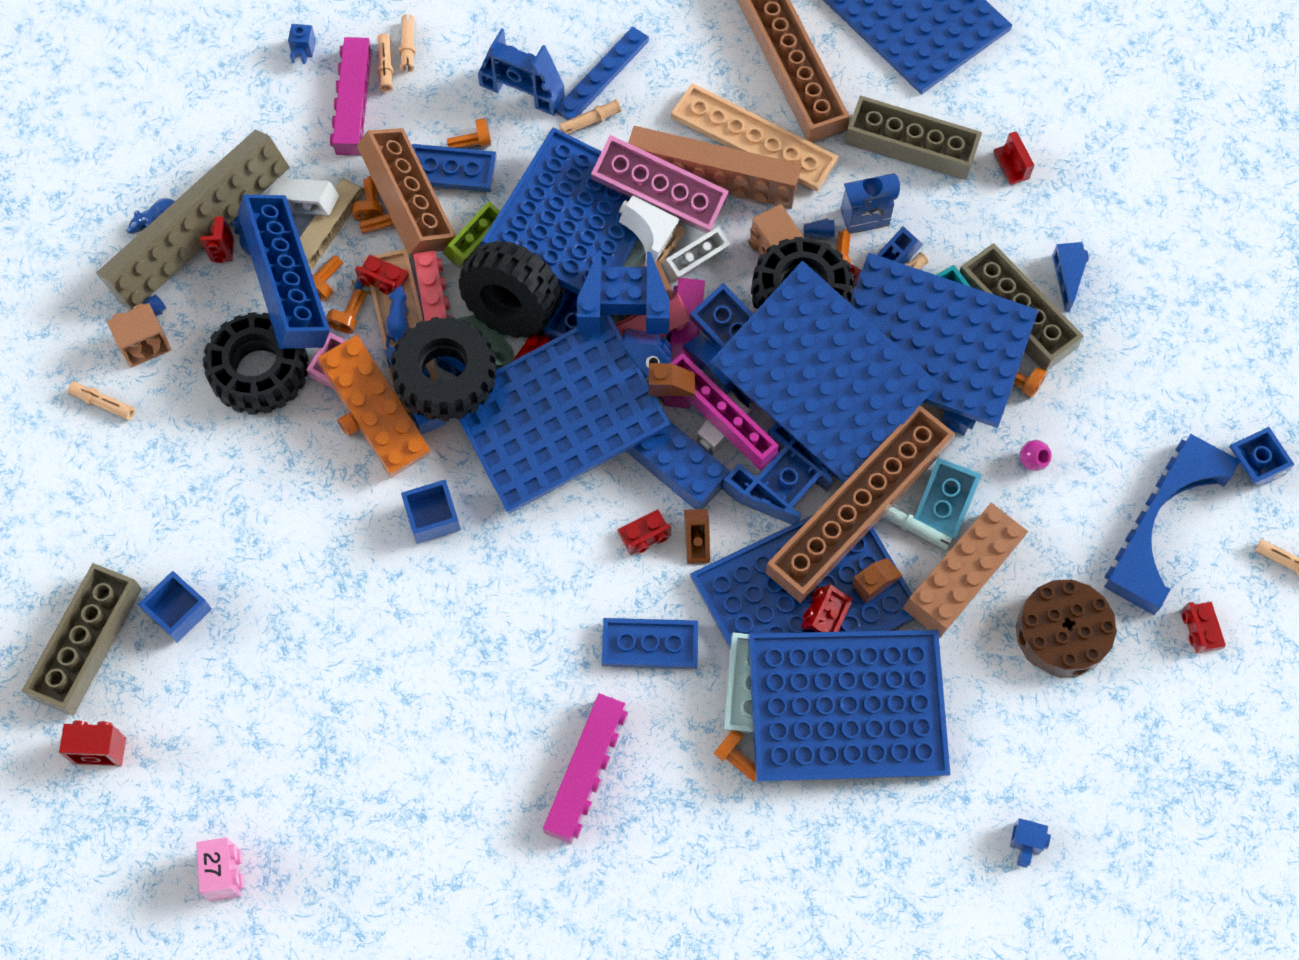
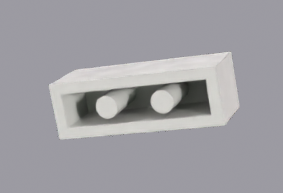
[268,178,339,216]
[661,226,731,284]

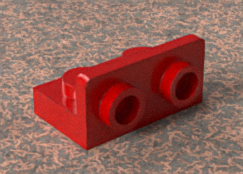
[993,131,1035,185]
[200,216,235,263]
[355,254,409,294]
[617,509,672,555]
[801,585,853,632]
[1181,601,1226,654]

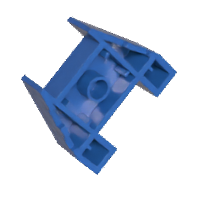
[478,28,565,116]
[577,251,670,334]
[721,423,833,525]

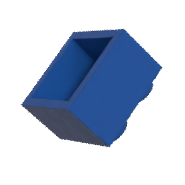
[401,479,461,544]
[138,571,212,643]

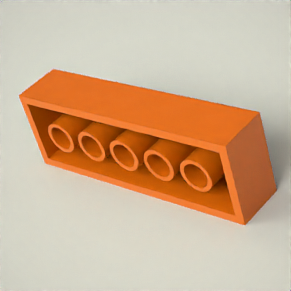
[317,335,431,478]

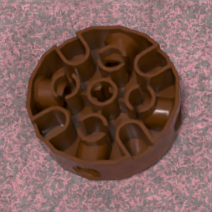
[1015,579,1117,678]

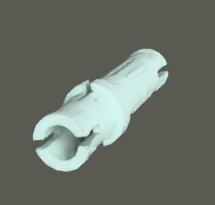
[883,507,953,551]

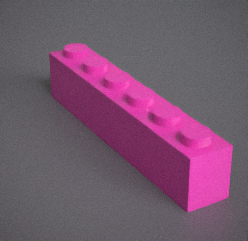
[330,37,372,156]
[659,278,705,409]
[671,353,779,471]
[543,693,628,844]

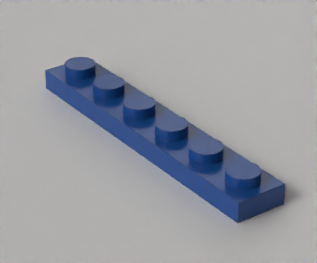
[555,26,649,121]

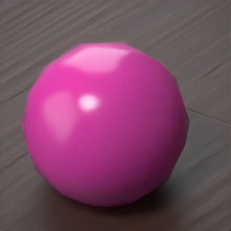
[1020,440,1052,472]

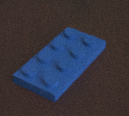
[412,144,497,193]
[602,618,698,669]

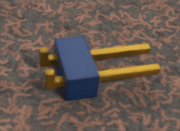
[350,279,372,295]

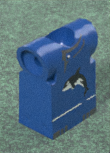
[840,173,900,234]

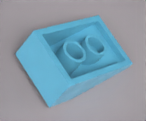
[914,457,982,539]

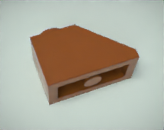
[649,363,695,396]
[684,509,710,564]
[851,558,903,604]

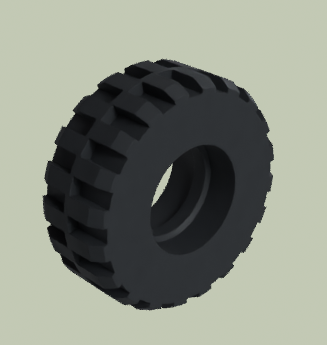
[751,237,854,309]
[459,241,561,338]
[203,312,309,415]
[391,317,496,421]

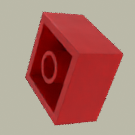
[59,720,126,766]

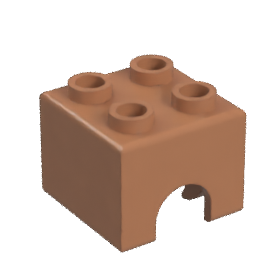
[748,204,804,258]
[107,303,172,368]

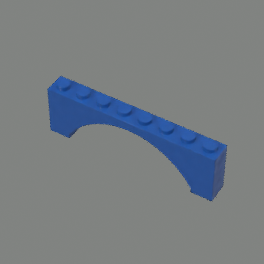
[1104,434,1240,615]

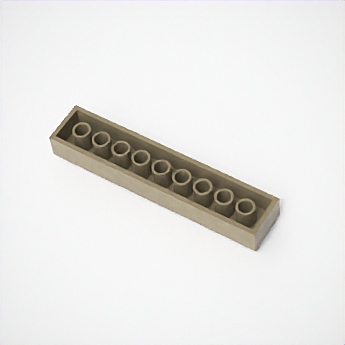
[96,129,290,310]

